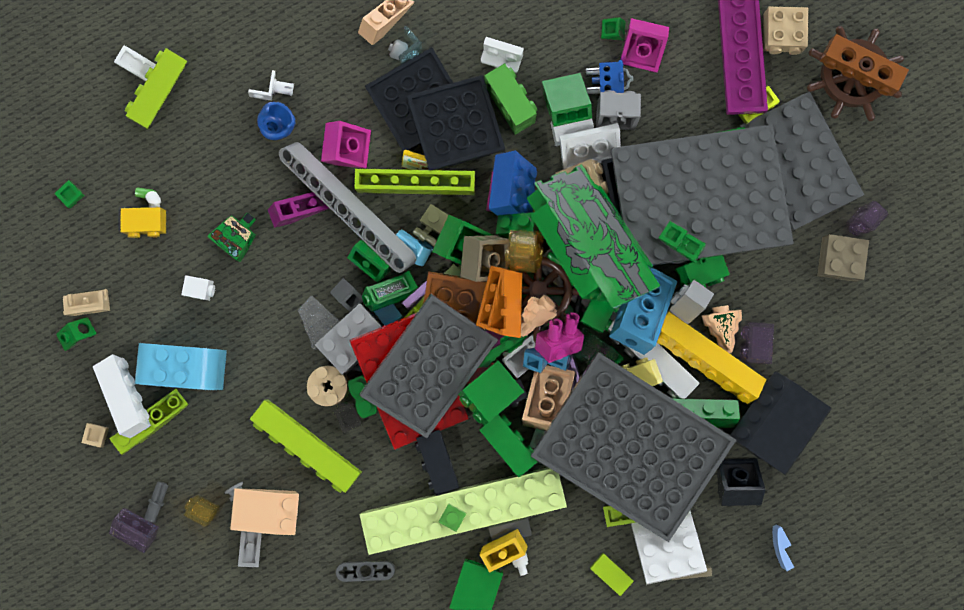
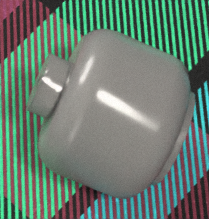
[388,39,409,60]

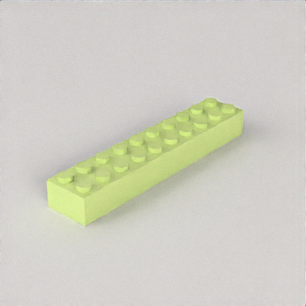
[360,467,567,555]

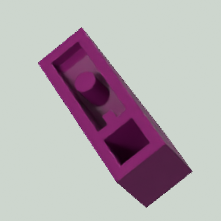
[268,192,330,228]

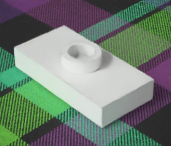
[114,45,156,81]

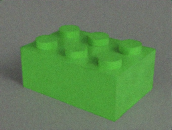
[484,63,538,135]

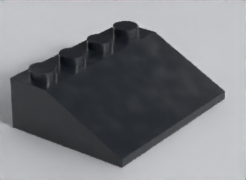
[730,371,832,476]

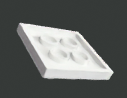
[631,511,707,585]

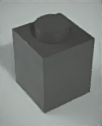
[330,278,363,312]

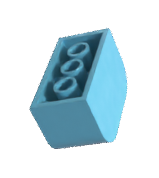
[135,343,227,390]

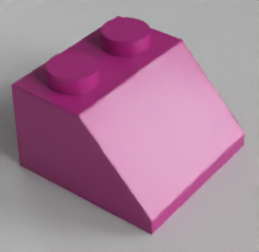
[621,18,669,72]
[321,121,371,169]

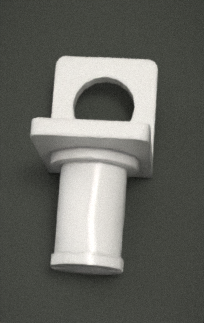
[248,70,294,101]

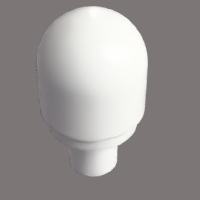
[512,554,528,576]

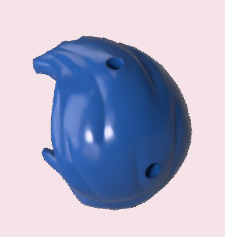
[257,102,296,140]

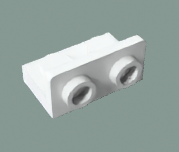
[481,37,524,73]

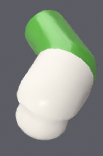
[135,187,161,208]

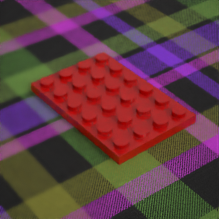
[350,313,468,450]

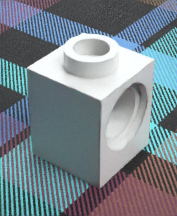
[181,275,215,301]

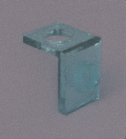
[399,26,422,64]

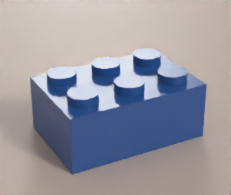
[489,150,537,216]

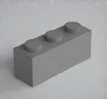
[667,280,714,324]

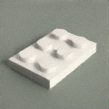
[559,123,621,170]

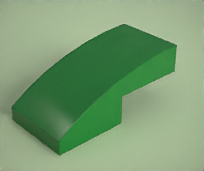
[659,221,706,263]

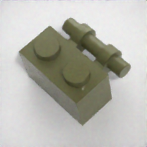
[413,204,448,246]

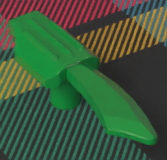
[478,335,527,368]

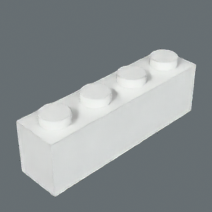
[93,354,151,438]

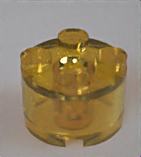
[505,230,543,273]

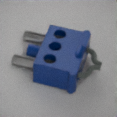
[586,60,633,94]

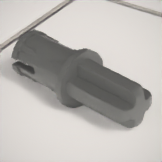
[143,482,168,523]

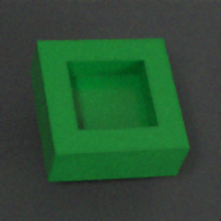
[54,180,85,209]

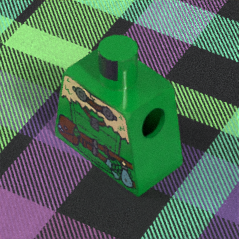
[207,213,256,262]

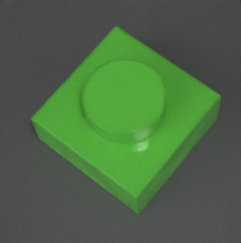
[439,503,466,532]

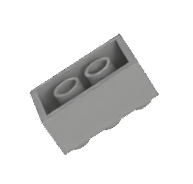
[315,303,382,375]

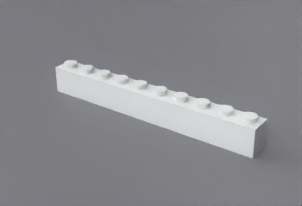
[542,248,700,399]

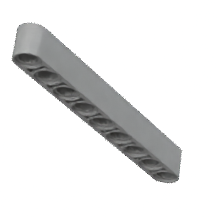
[279,142,416,273]

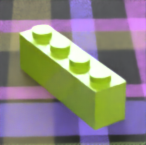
[124,48,187,129]

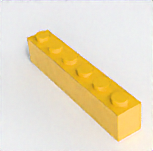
[657,311,767,404]

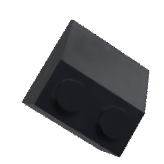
[717,458,765,506]

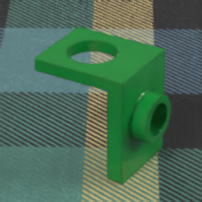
[56,317,96,351]

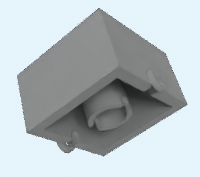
[596,90,641,130]

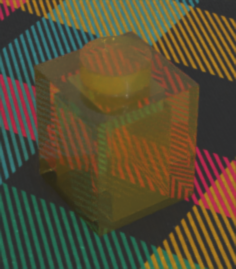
[184,495,220,527]

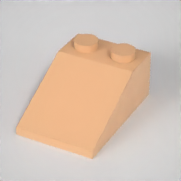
[522,365,575,431]
[230,488,299,535]

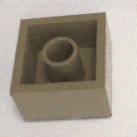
[817,234,869,282]
[460,235,511,282]

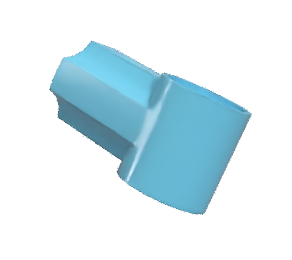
[396,229,433,266]

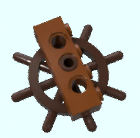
[807,26,909,121]

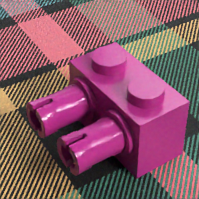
[535,313,584,363]

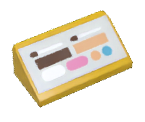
[402,150,441,170]

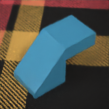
[523,348,571,373]

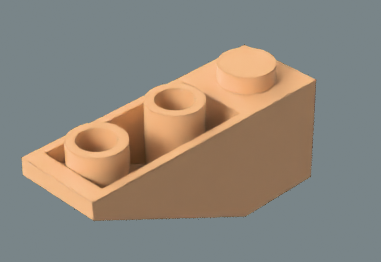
[358,0,414,45]

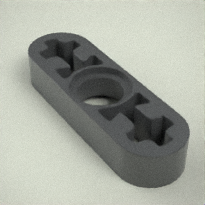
[336,560,395,582]

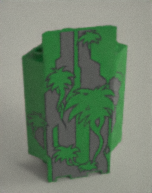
[527,164,660,308]

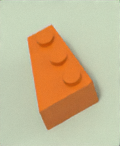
[476,266,522,338]

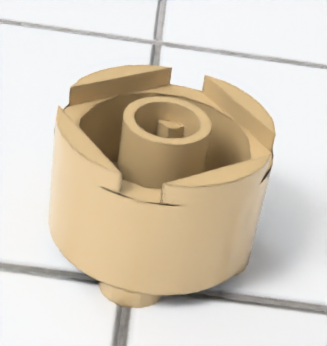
[307,366,349,406]

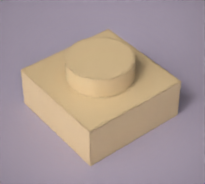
[81,423,109,448]

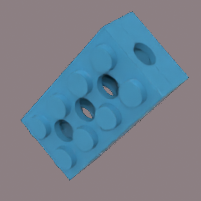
[609,268,677,355]

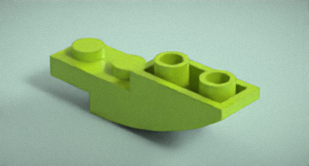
[109,389,188,455]

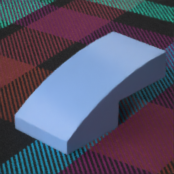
[772,524,794,571]

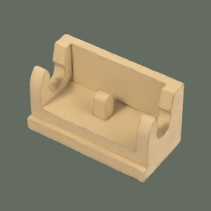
[63,289,110,316]

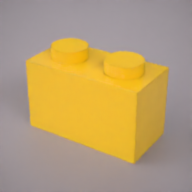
[121,207,166,238]
[480,529,527,572]

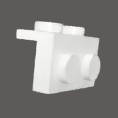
[502,334,536,379]

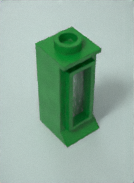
[362,271,418,312]

